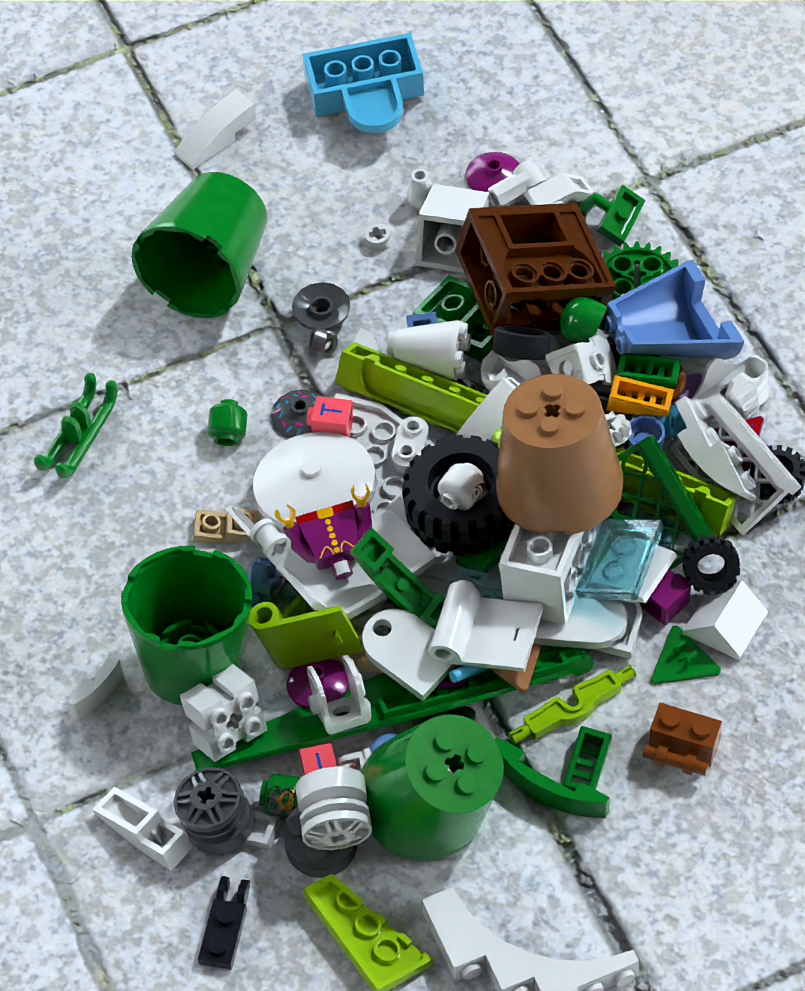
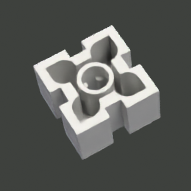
[180,664,268,762]

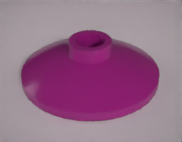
[466,152,520,197]
[286,659,349,709]

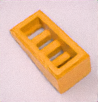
[606,375,674,417]

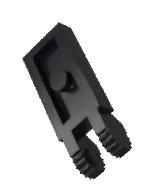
[198,876,250,970]

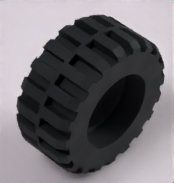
[402,435,515,556]

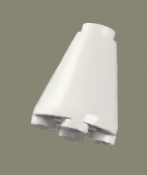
[387,320,471,381]

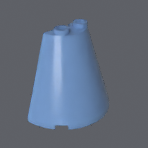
[603,260,744,360]

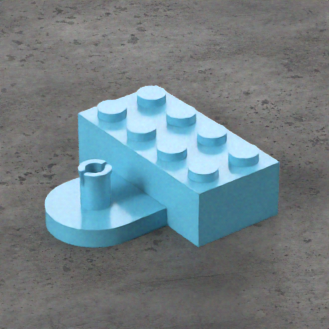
[302,33,424,134]

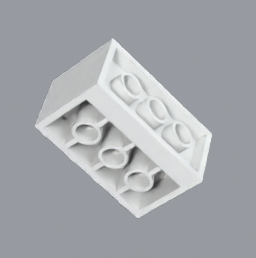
[499,522,603,624]

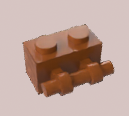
[642,702,722,776]

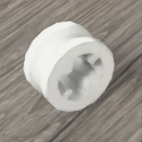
[365,223,392,251]

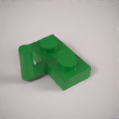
[579,185,646,247]

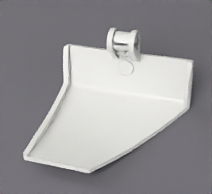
[226,505,437,619]

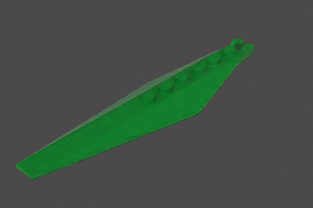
[191,647,594,771]

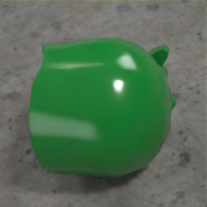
[559,297,608,344]

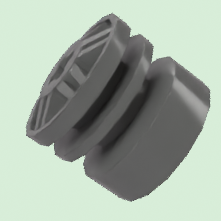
[173,767,255,855]

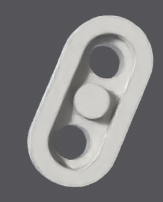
[391,417,429,473]

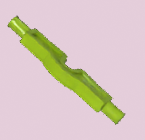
[508,664,637,745]

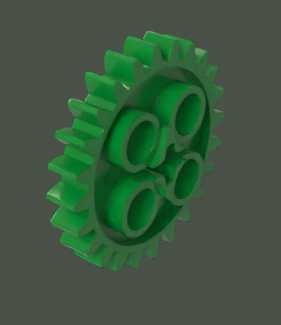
[603,241,679,301]

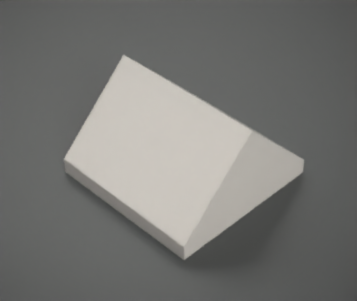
[682,580,768,661]

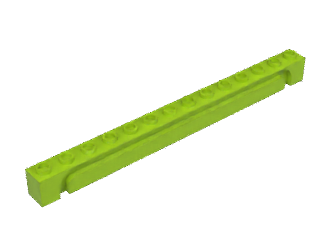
[335,342,738,537]

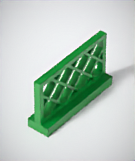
[611,434,716,570]

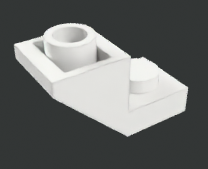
[524,173,594,205]

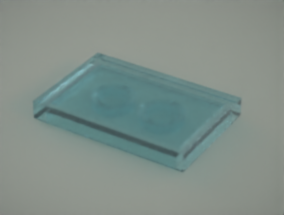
[575,519,664,600]

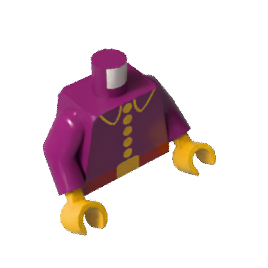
[274,483,372,580]

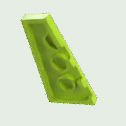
[303,874,434,991]

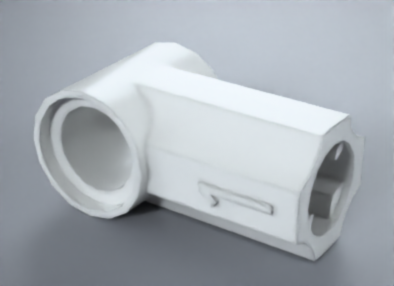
[488,160,547,207]

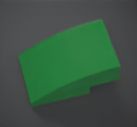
[413,275,518,363]

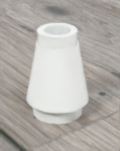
[407,169,432,210]

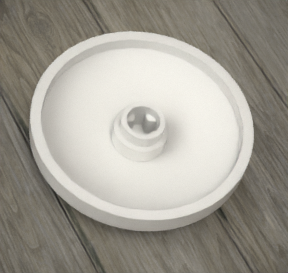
[253,432,377,530]

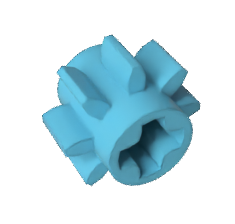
[656,405,687,436]

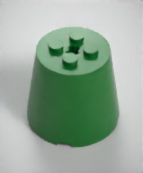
[131,172,268,318]
[121,546,252,705]
[361,714,504,862]

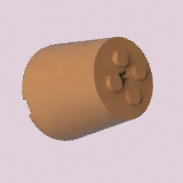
[496,374,623,535]

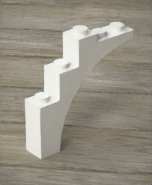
[422,887,639,991]

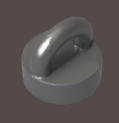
[308,327,338,357]

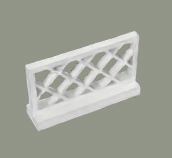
[669,395,802,535]

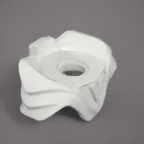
[481,351,548,392]
[691,355,770,429]

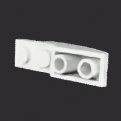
[675,396,758,502]

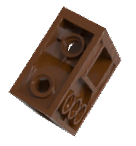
[455,203,616,335]

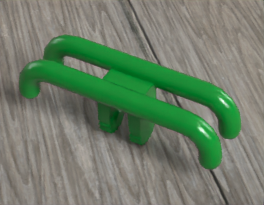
[34,373,118,478]

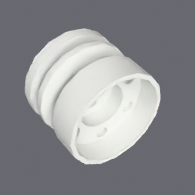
[296,766,372,850]

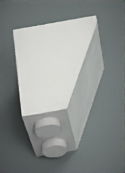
[415,184,489,273]

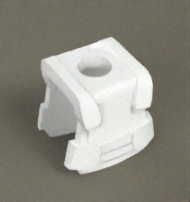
[545,334,617,386]
[307,655,371,734]

